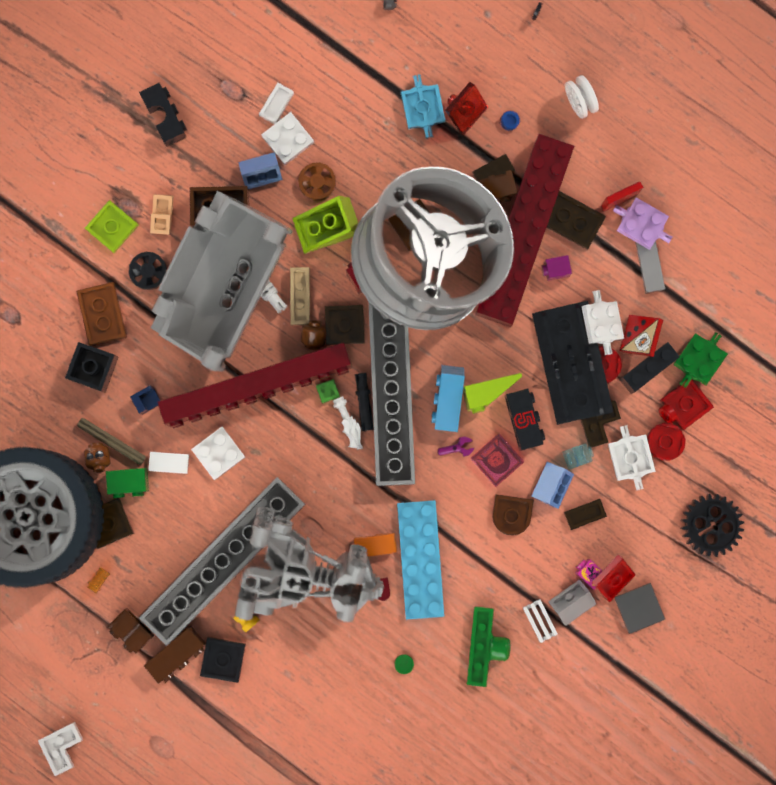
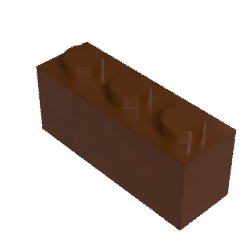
[144,626,206,684]

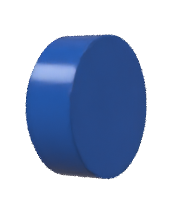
[500,111,520,131]

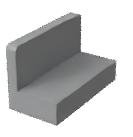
[548,579,596,626]

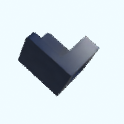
[130,385,161,415]

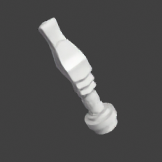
[333,396,363,450]

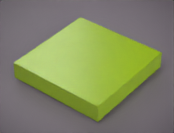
[85,200,139,254]

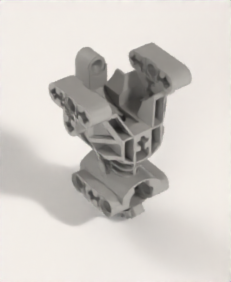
[235,507,384,622]

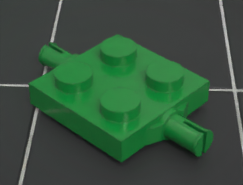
[674,332,728,388]

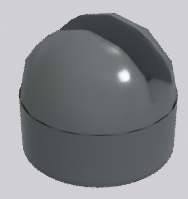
[383,0,397,10]

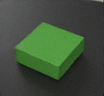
[316,379,340,404]

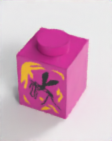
[575,559,602,590]

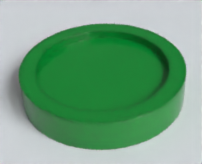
[394,654,414,674]

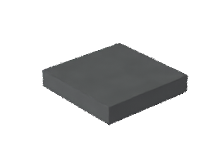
[614,583,665,634]

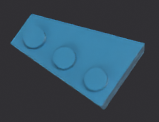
[431,365,465,432]

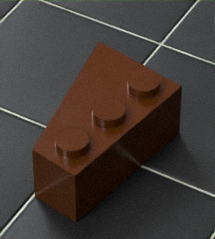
[476,170,517,203]

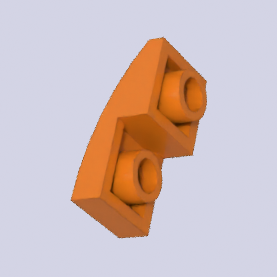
[354,533,397,557]

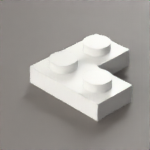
[38,722,83,776]

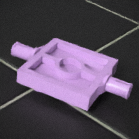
[613,197,673,250]

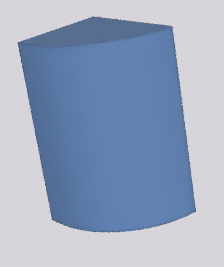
[238,152,283,189]
[531,462,574,509]

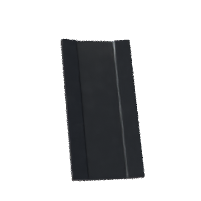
[532,301,613,425]

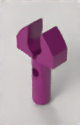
[438,437,474,457]

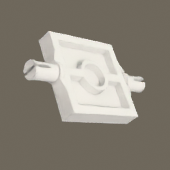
[581,290,624,355]
[608,425,656,490]

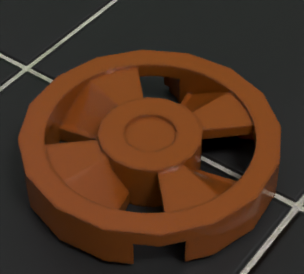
[298,162,336,201]

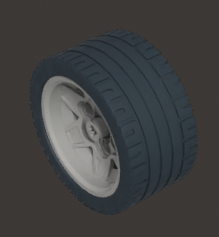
[0,447,104,588]

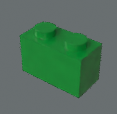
[106,468,149,498]

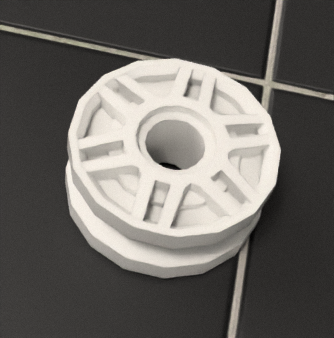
[565,75,599,119]

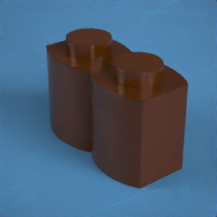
[109,608,155,653]

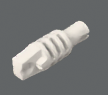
[261,280,288,314]

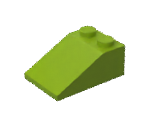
[292,196,358,253]
[463,373,522,414]

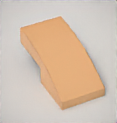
[150,194,174,234]

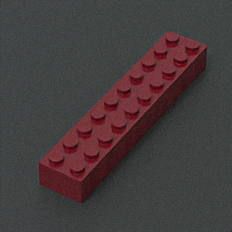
[475,134,575,327]
[157,342,352,429]

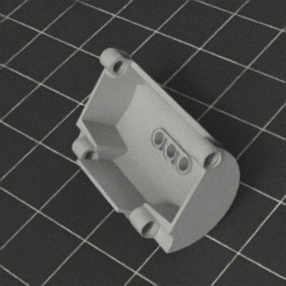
[151,191,293,372]

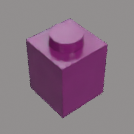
[542,255,572,281]

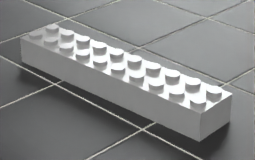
[369,302,415,486]
[139,477,306,646]

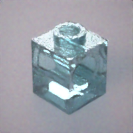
[562,443,594,470]

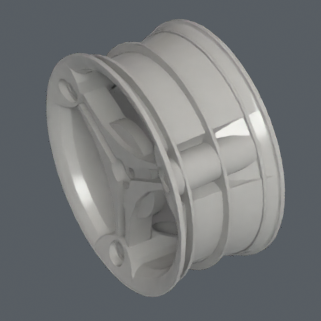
[351,167,514,330]

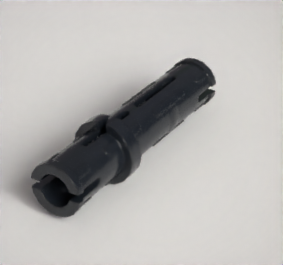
[355,373,374,431]

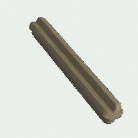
[77,418,146,465]

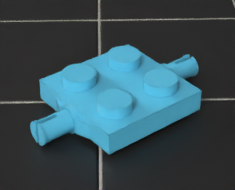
[401,74,445,139]

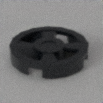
[129,252,167,290]

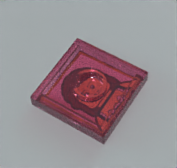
[470,433,524,487]

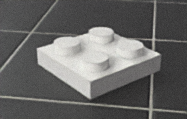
[261,112,314,165]
[191,427,245,480]

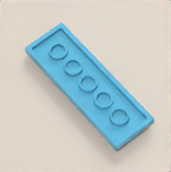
[397,500,445,620]

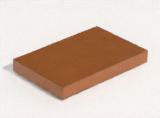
[76,282,127,346]

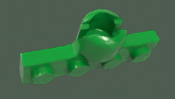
[467,606,511,687]

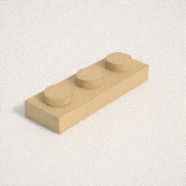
[290,267,310,325]

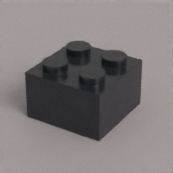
[65,342,119,393]

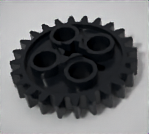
[680,494,744,557]

